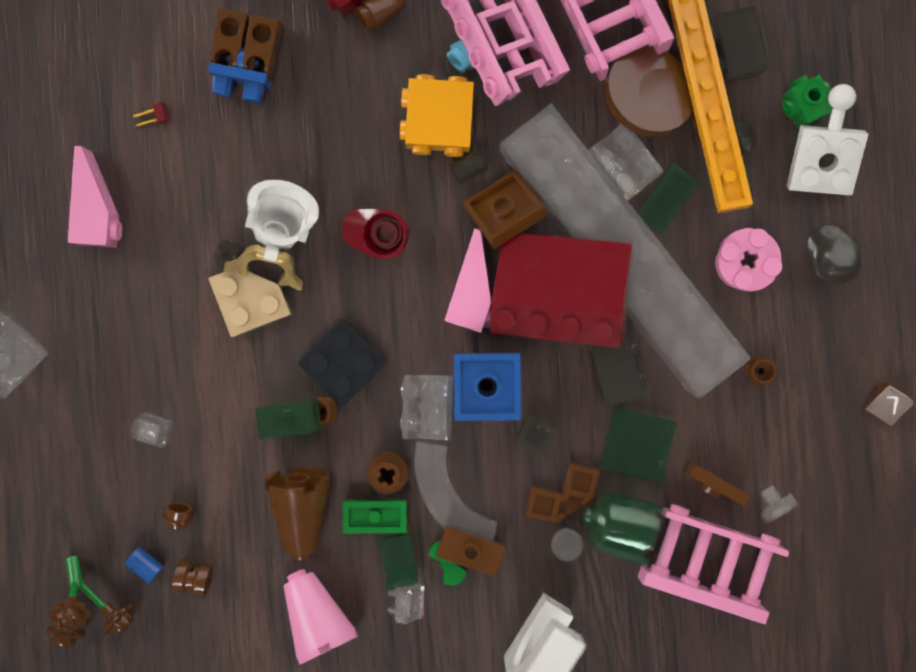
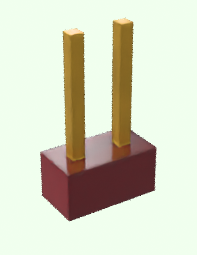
[133,102,170,127]

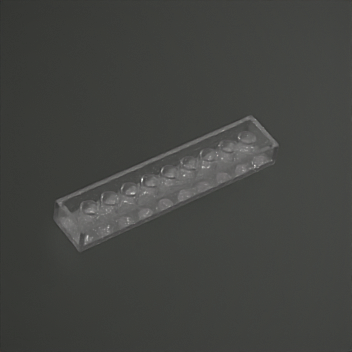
[499,103,751,399]

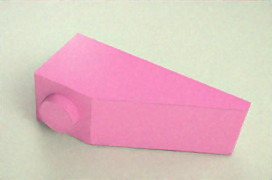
[68,146,122,248]
[444,229,491,333]

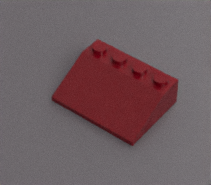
[490,233,633,348]

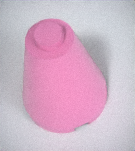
[283,569,358,665]

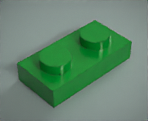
[343,499,407,534]

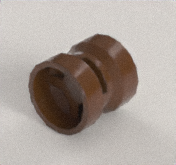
[172,560,213,598]

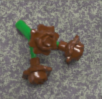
[45,556,134,647]

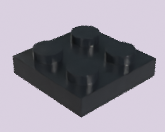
[297,318,387,408]

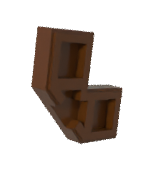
[524,461,600,524]

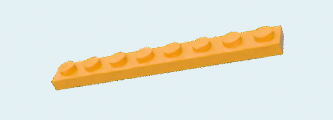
[668,0,753,213]

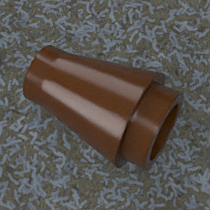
[355,0,405,31]

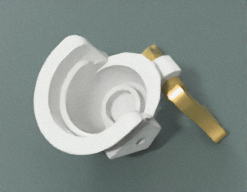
[224,180,319,291]

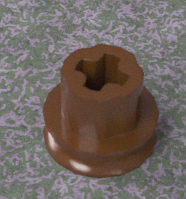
[367,452,408,494]

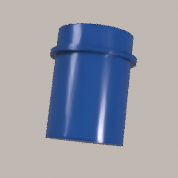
[124,546,164,584]

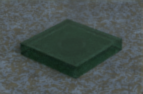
[599,406,677,483]

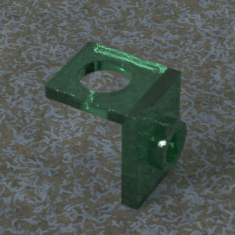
[379,533,419,590]

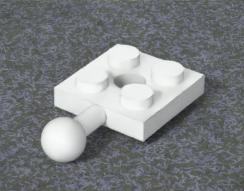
[786,84,868,195]

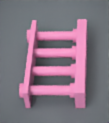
[560,0,674,81]
[638,504,789,625]

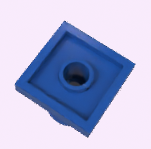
[454,353,521,421]

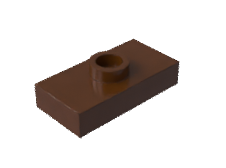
[682,461,751,507]
[436,524,507,577]

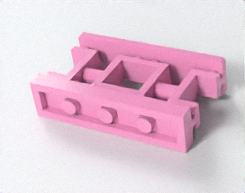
[441,0,570,106]

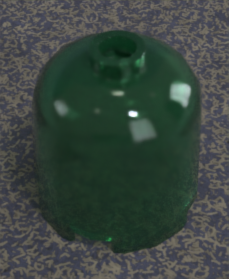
[582,492,663,568]

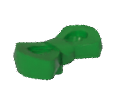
[428,540,467,586]

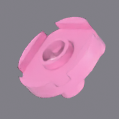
[715,228,782,292]

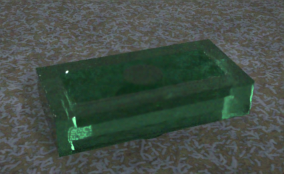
[635,163,700,234]
[255,399,322,439]

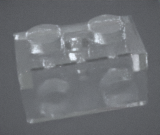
[586,124,664,203]
[400,374,453,440]

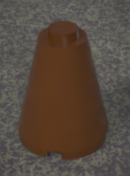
[264,467,330,560]

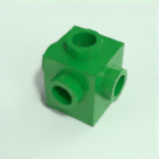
[781,74,833,129]

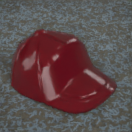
[342,209,409,260]

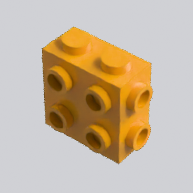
[400,74,474,157]

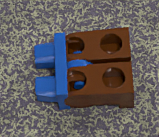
[208,8,285,104]

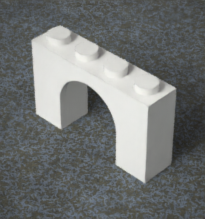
[504,593,585,672]

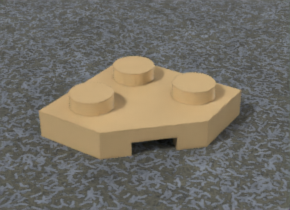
[208,272,292,337]

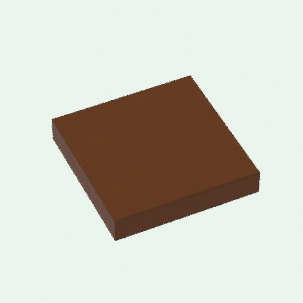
[462,169,548,249]

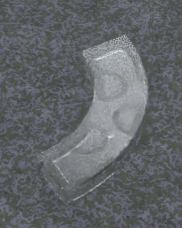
[414,441,497,540]

